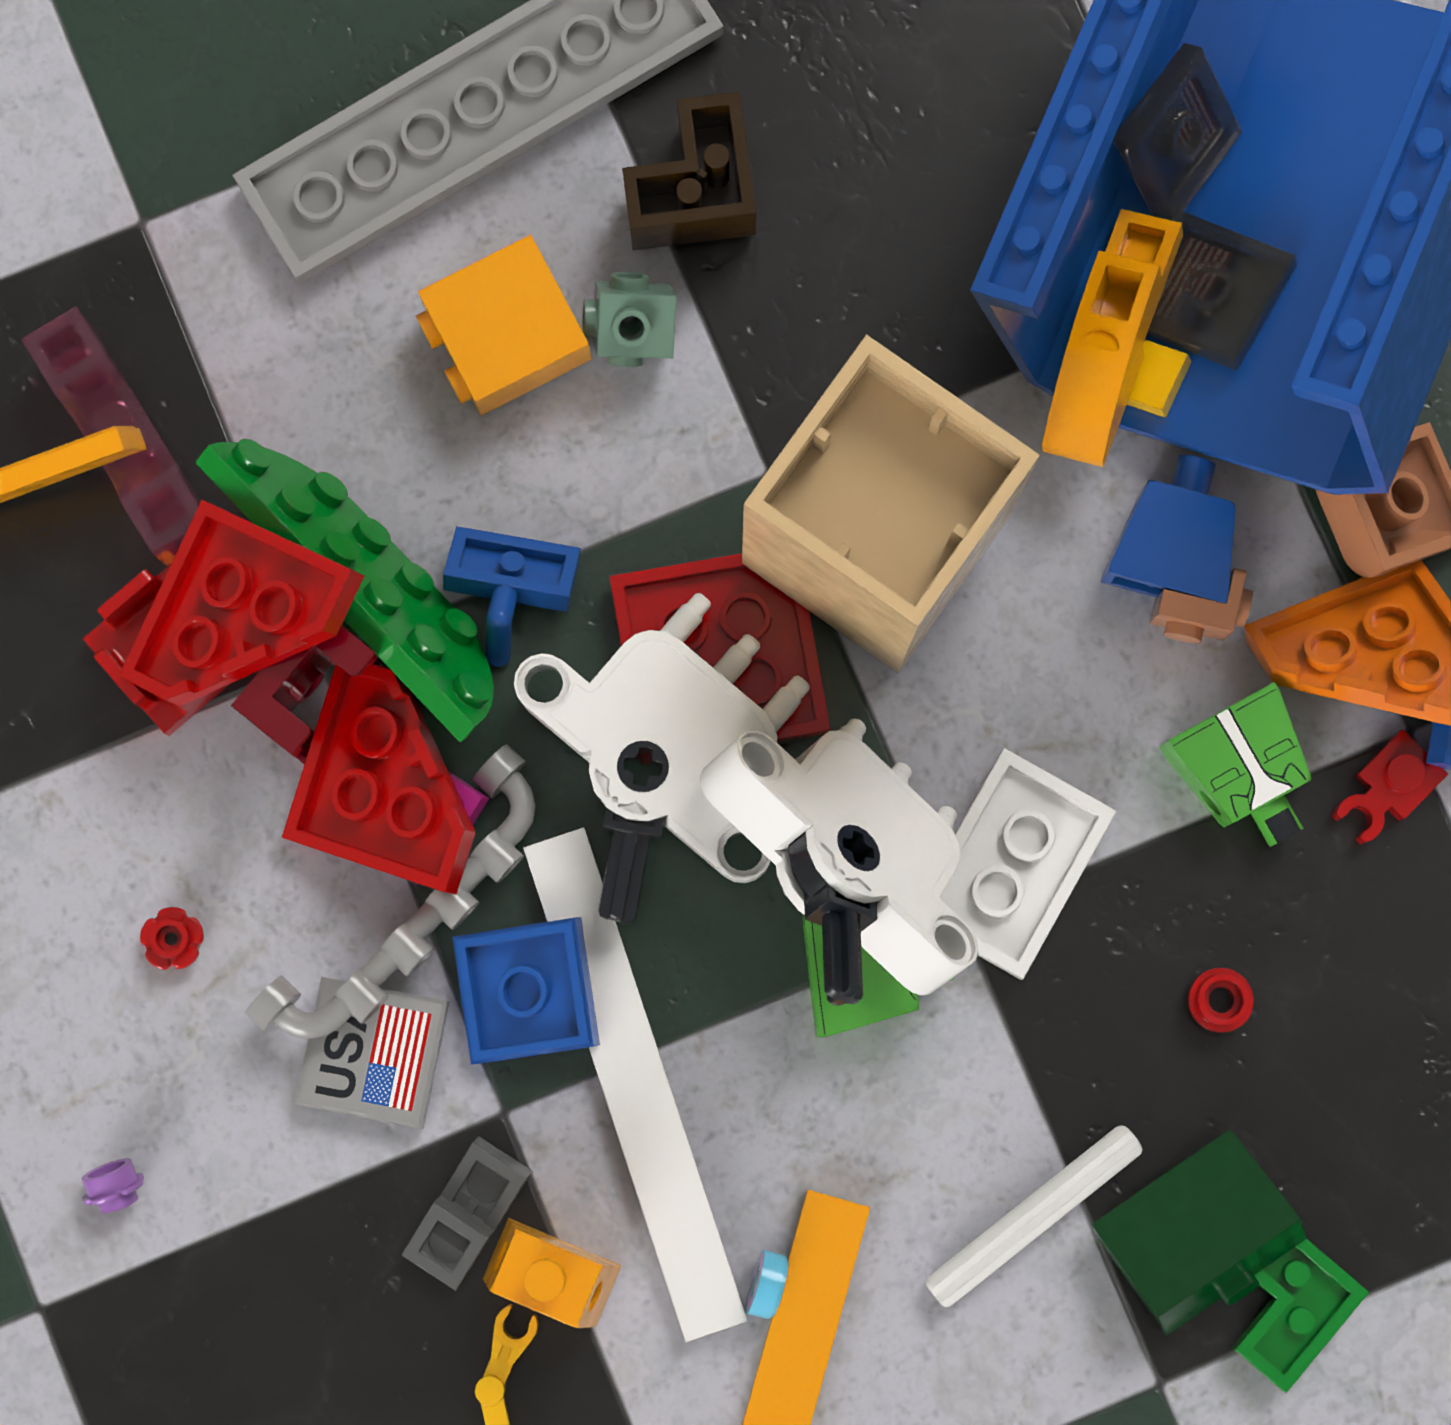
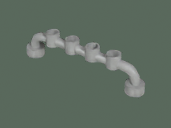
[245,744,536,1039]

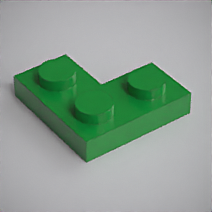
[1231,1238,1369,1393]

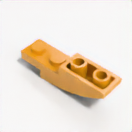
[1042,209,1183,468]

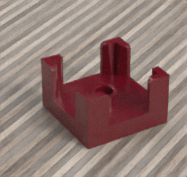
[231,626,388,764]

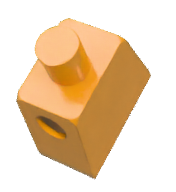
[483,1218,622,1328]

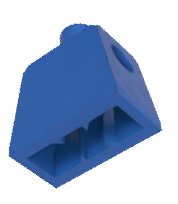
[1100,454,1236,604]

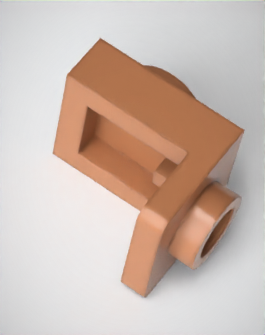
[1149,568,1253,644]

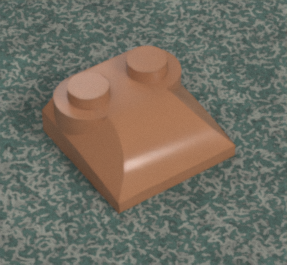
[1316,422,1451,578]

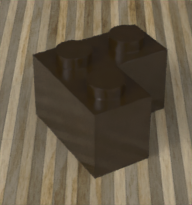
[622,91,756,250]

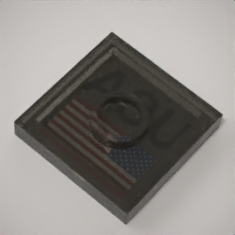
[1113,43,1242,221]
[1147,211,1297,371]

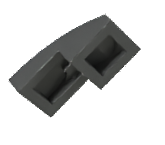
[402,1136,533,1291]

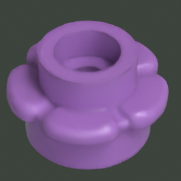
[81,1158,144,1214]

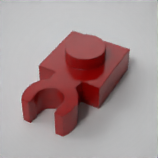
[1331,729,1448,844]

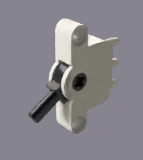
[514,593,810,923]
[700,719,978,1006]

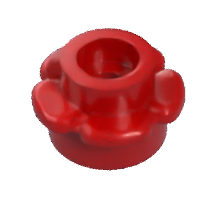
[140,907,204,970]

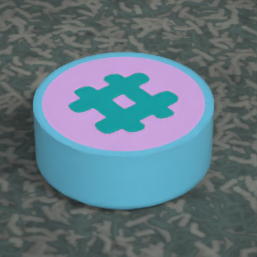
[746,1249,789,1320]

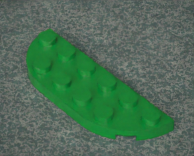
[195,439,494,743]

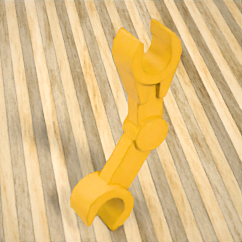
[475,1304,539,1425]

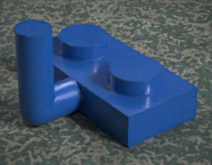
[443,526,581,667]

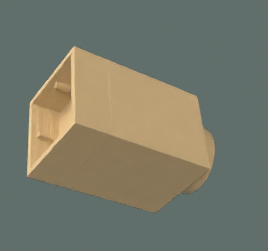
[742,334,1040,673]

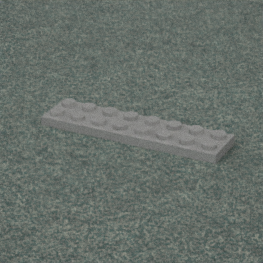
[233,0,724,285]

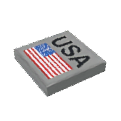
[295,977,450,1129]

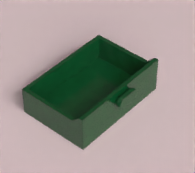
[1091,1129,1306,1336]

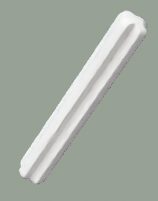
[926,1125,1143,1307]

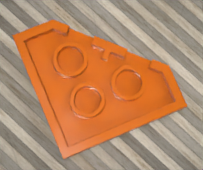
[1244,560,1451,726]

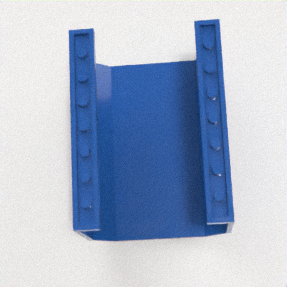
[970,0,1451,495]

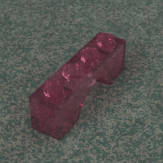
[21,306,201,567]

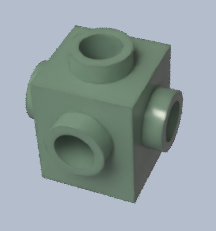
[582,272,676,367]

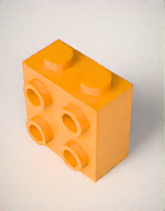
[415,234,592,416]

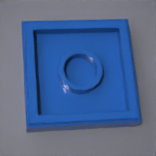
[452,917,600,1065]

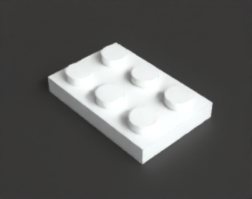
[939,748,1116,980]

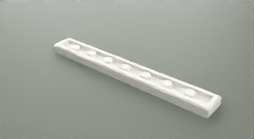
[523,827,748,1342]

